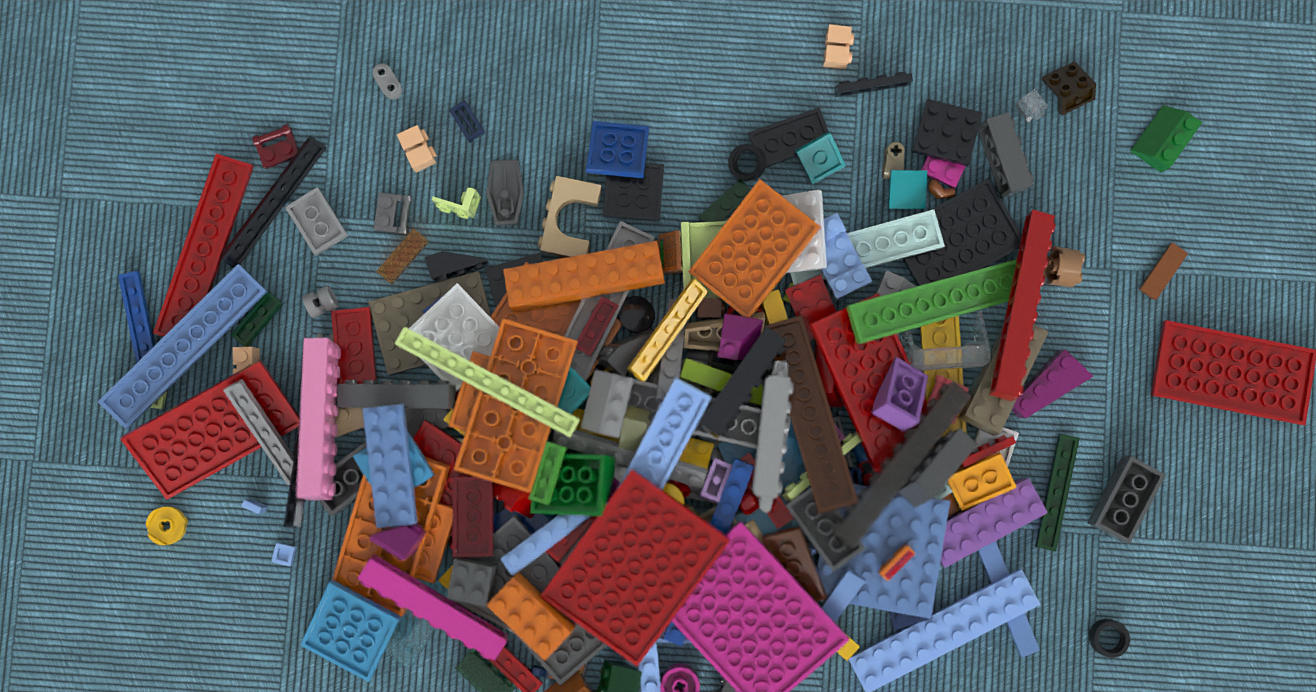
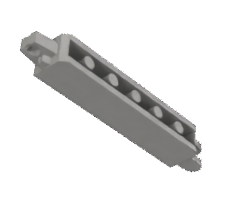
[752,361,793,513]

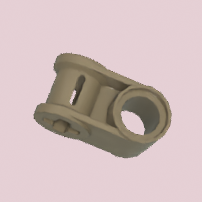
[882,142,905,179]

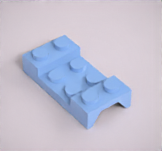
[821,213,872,300]

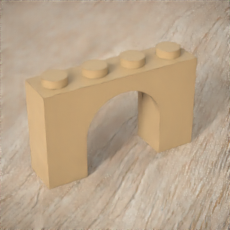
[538,176,602,258]

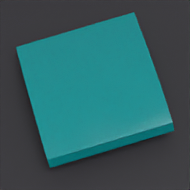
[888,170,928,209]

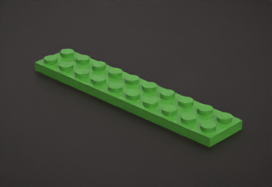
[846,259,1017,344]

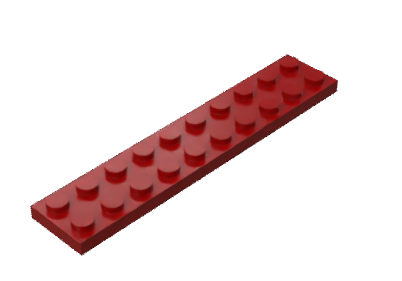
[153,153,254,337]

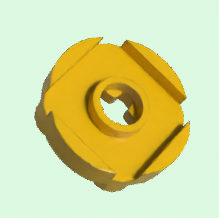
[146,506,188,545]

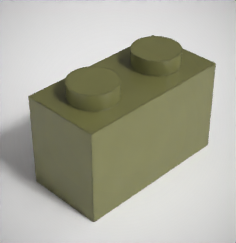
[618,405,653,452]

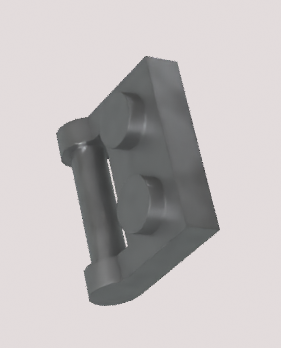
[373,192,413,235]

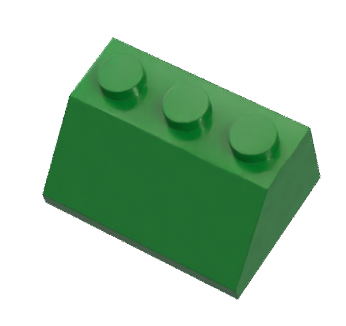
[1130,105,1203,173]

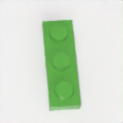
[529,441,567,505]

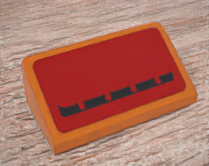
[878,543,915,581]

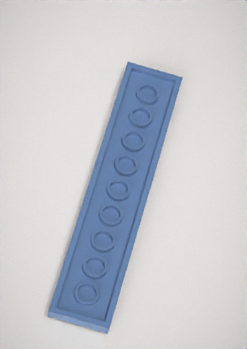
[98,264,268,429]

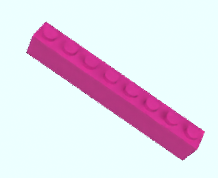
[357,554,508,660]

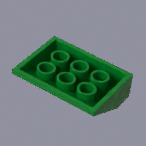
[531,454,615,516]

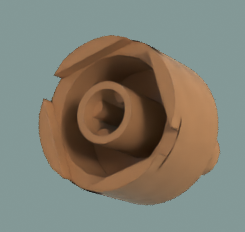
[1043,246,1085,288]

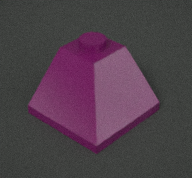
[718,313,763,360]
[369,523,427,560]

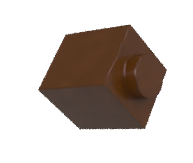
[697,298,725,319]

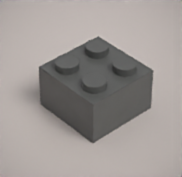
[447,557,498,607]

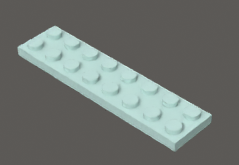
[790,209,945,285]

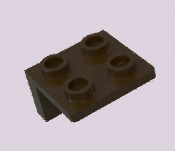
[1042,62,1096,115]

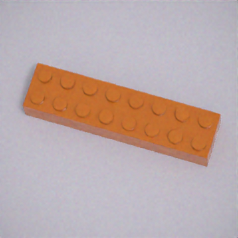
[503,241,665,312]

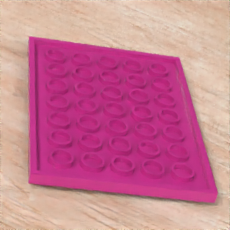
[672,521,850,692]

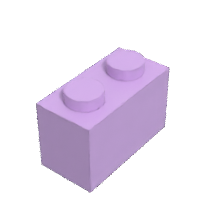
[699,458,733,505]

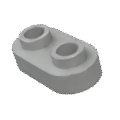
[373,64,403,100]

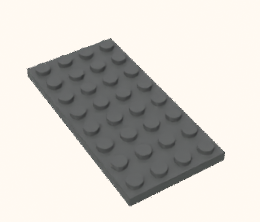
[470,515,607,685]

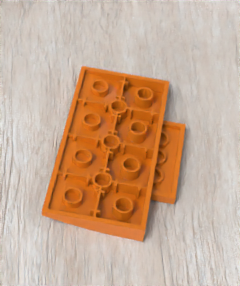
[449,318,578,493]
[332,457,453,616]

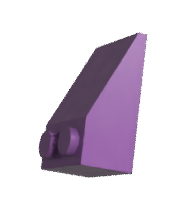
[872,357,928,432]

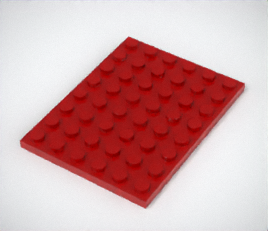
[540,468,731,666]

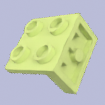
[432,187,481,219]

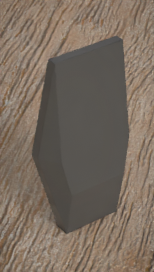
[486,160,524,226]

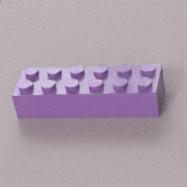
[940,477,1048,568]

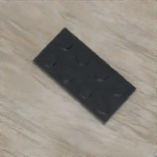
[748,107,829,167]

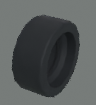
[728,144,767,181]
[1089,619,1131,658]

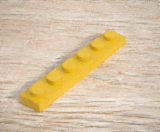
[627,279,708,381]

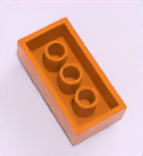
[486,572,576,661]

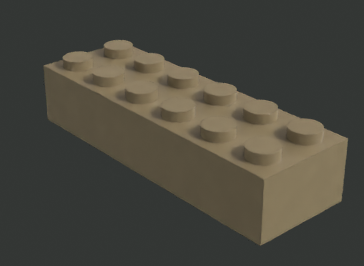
[959,324,1049,436]

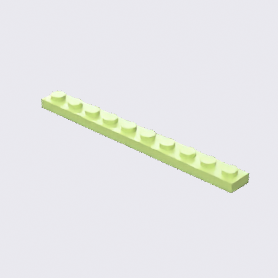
[395,327,580,438]

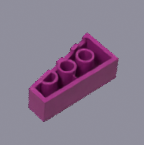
[1011,349,1094,418]

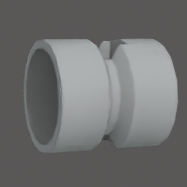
[302,285,339,318]

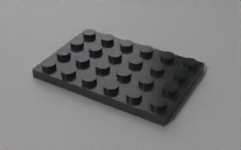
[903,178,1022,286]

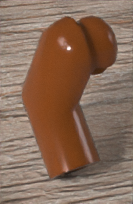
[928,180,955,199]

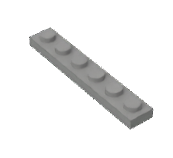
[656,299,686,402]
[223,379,294,485]

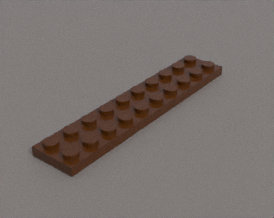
[764,315,858,514]

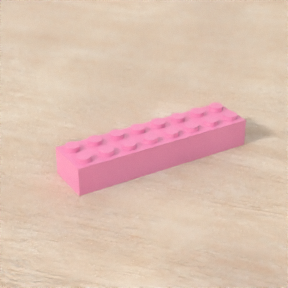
[297,338,341,500]

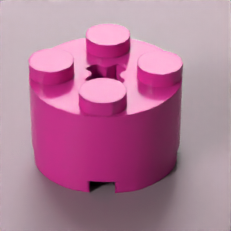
[660,663,700,692]

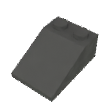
[596,329,654,376]

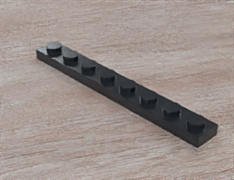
[219,135,327,268]

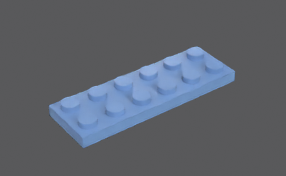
[363,404,418,528]

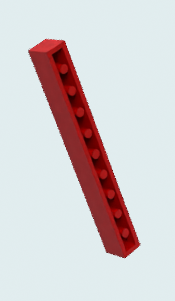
[989,210,1056,401]

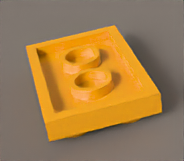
[948,451,1017,511]

